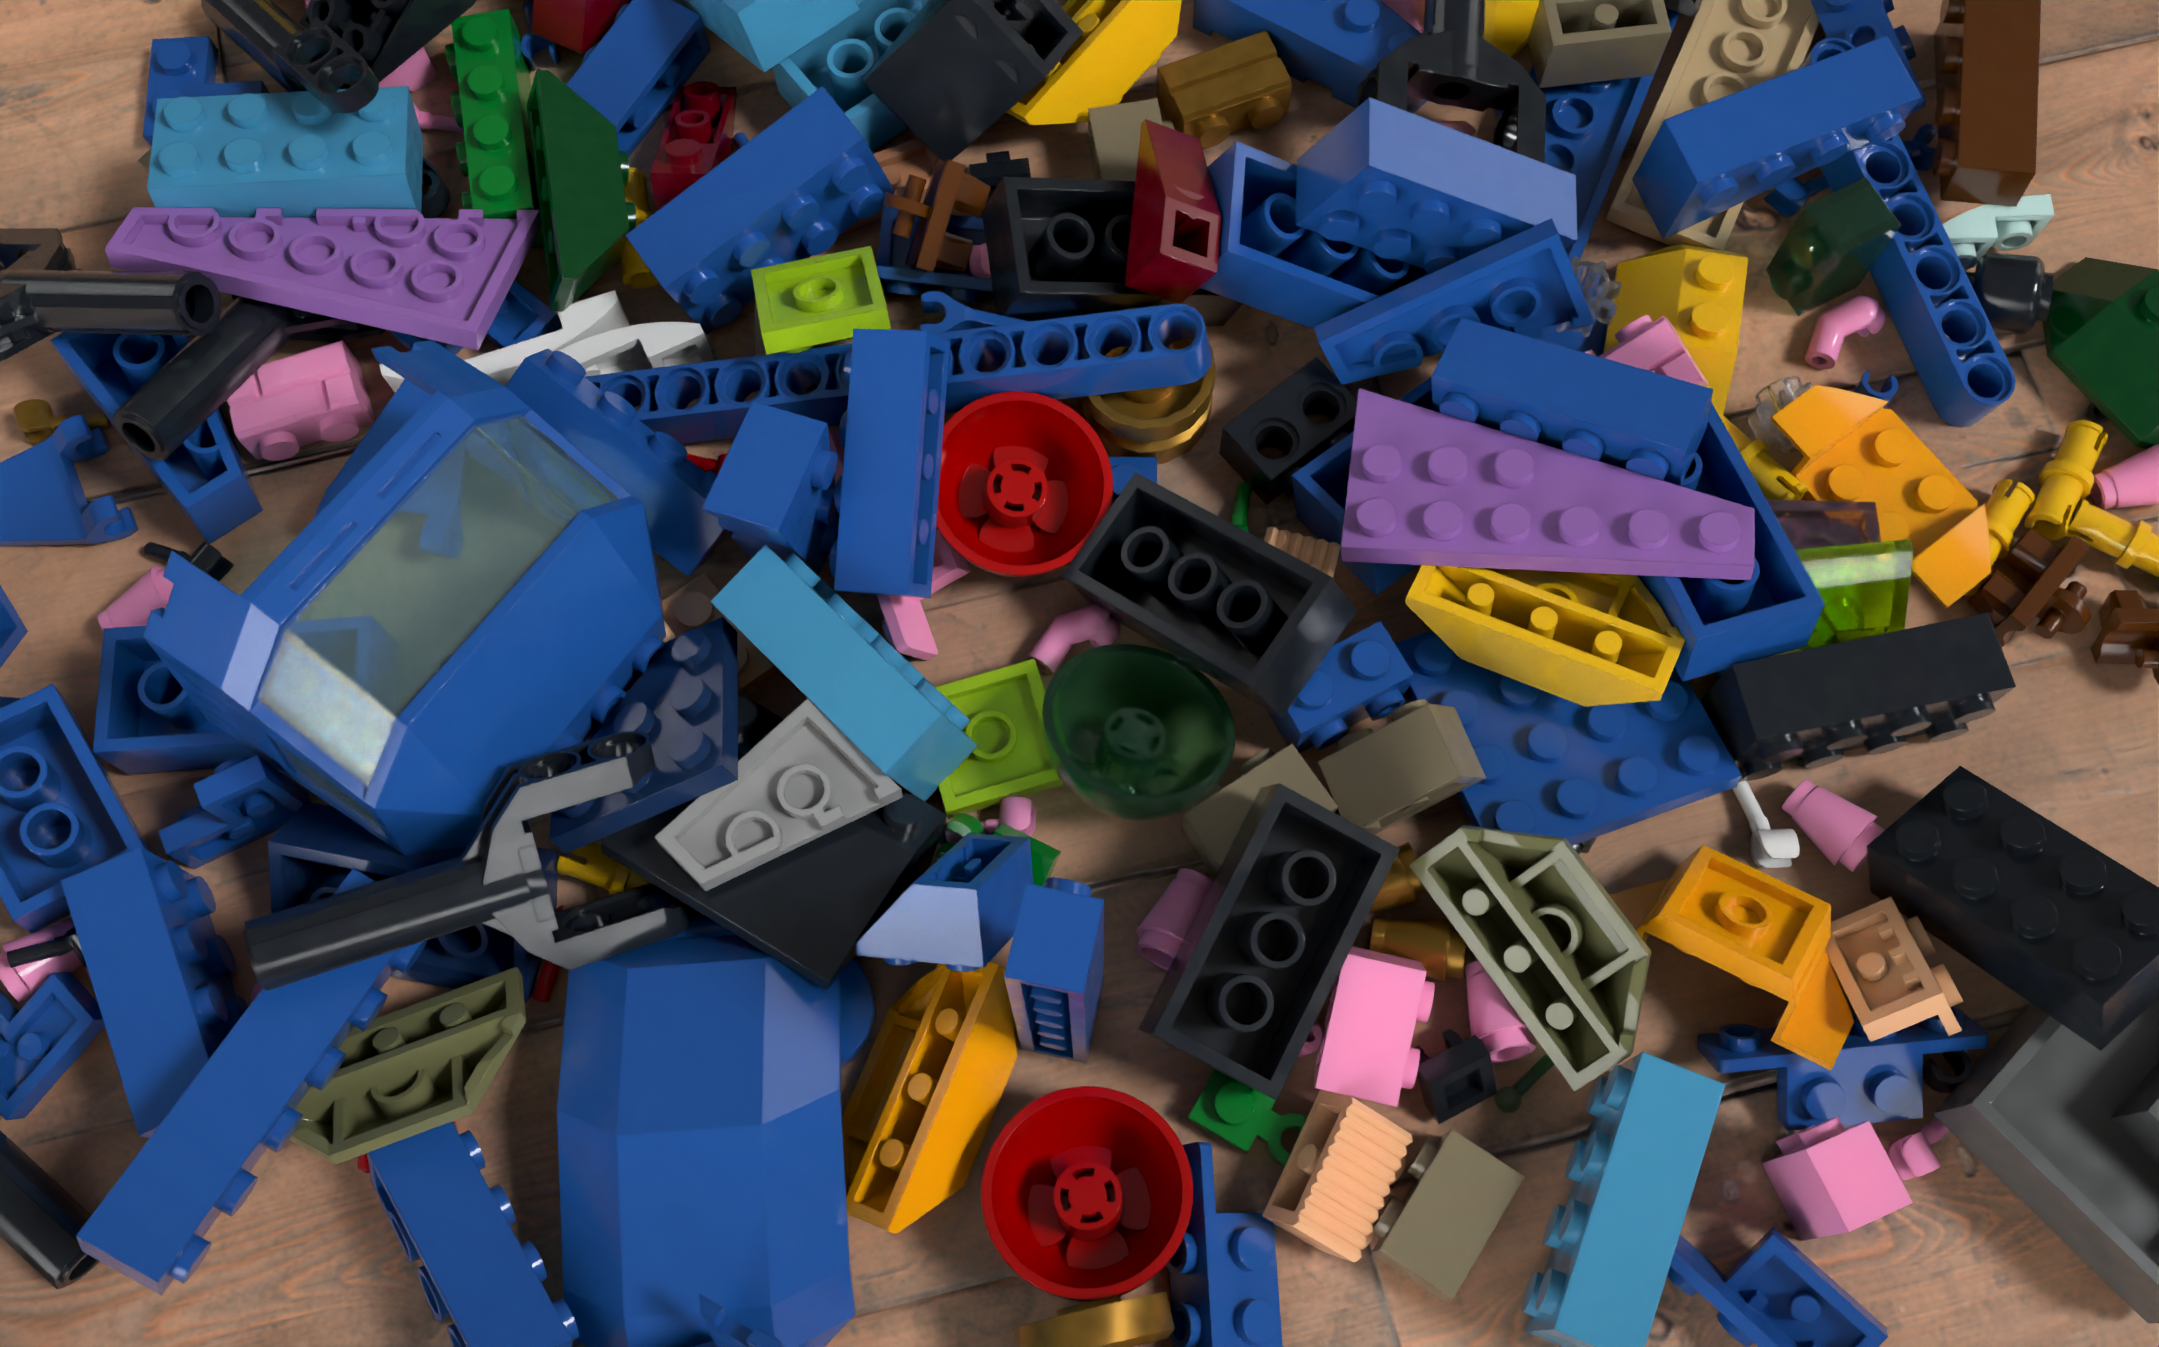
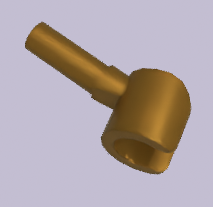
[14,399,111,445]

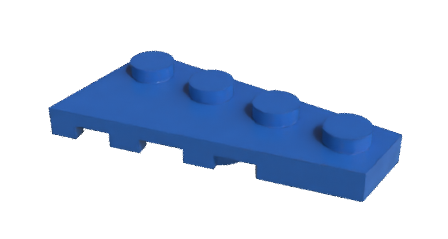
[1314,218,1595,385]

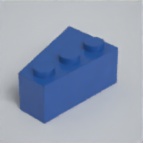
[702,401,839,576]

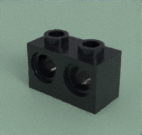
[1219,357,1357,505]

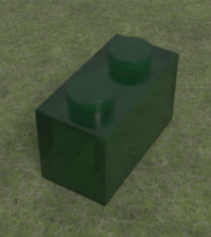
[1766,177,1901,316]

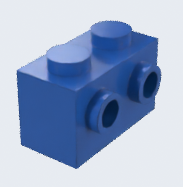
[1267,621,1414,753]

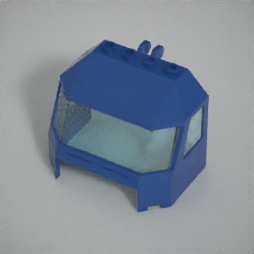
[143,340,666,856]

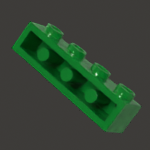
[445,9,544,248]

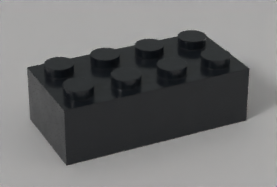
[982,177,1243,326]
[1062,472,1357,718]
[1700,612,2016,781]
[1867,766,2159,1051]
[1139,783,1400,1100]

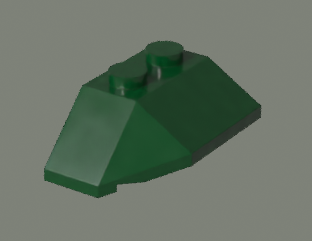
[526,69,636,311]
[2043,257,2159,449]

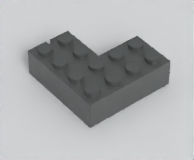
[1933,998,2159,1323]

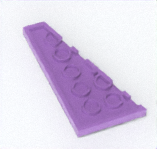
[105,207,541,350]
[1341,388,1755,580]

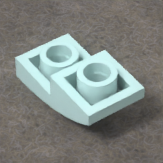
[1942,194,2055,270]

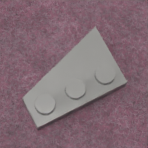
[655,698,903,891]

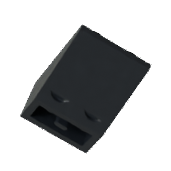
[299,0,476,82]
[861,0,1083,161]

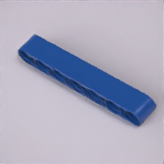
[1798,38,2016,428]

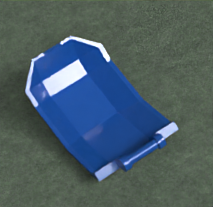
[557,916,855,1347]

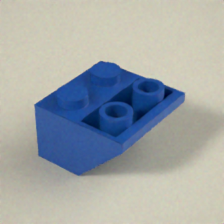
[856,833,1034,972]

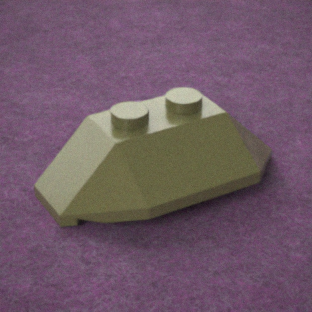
[1409,825,1651,1091]
[289,967,526,1165]

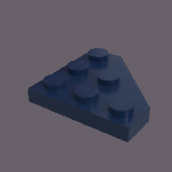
[549,617,738,854]

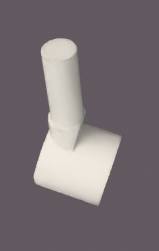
[1732,781,1800,868]

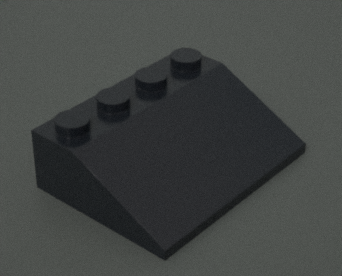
[600,692,947,990]

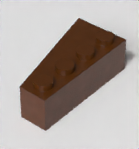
[1933,0,2041,207]

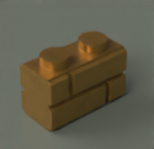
[1156,31,1292,148]

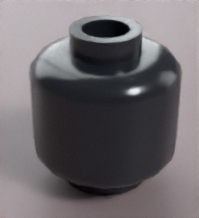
[1966,253,2055,334]

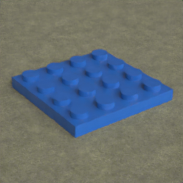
[1395,630,1742,846]

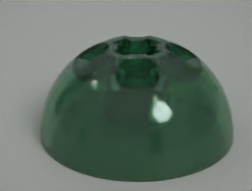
[1041,644,1236,820]

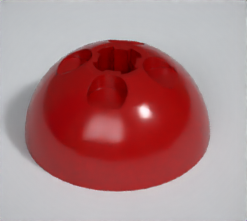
[936,391,1113,577]
[981,1086,1193,1301]

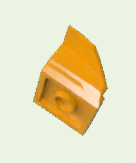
[1770,384,1991,609]
[1609,845,1854,1071]

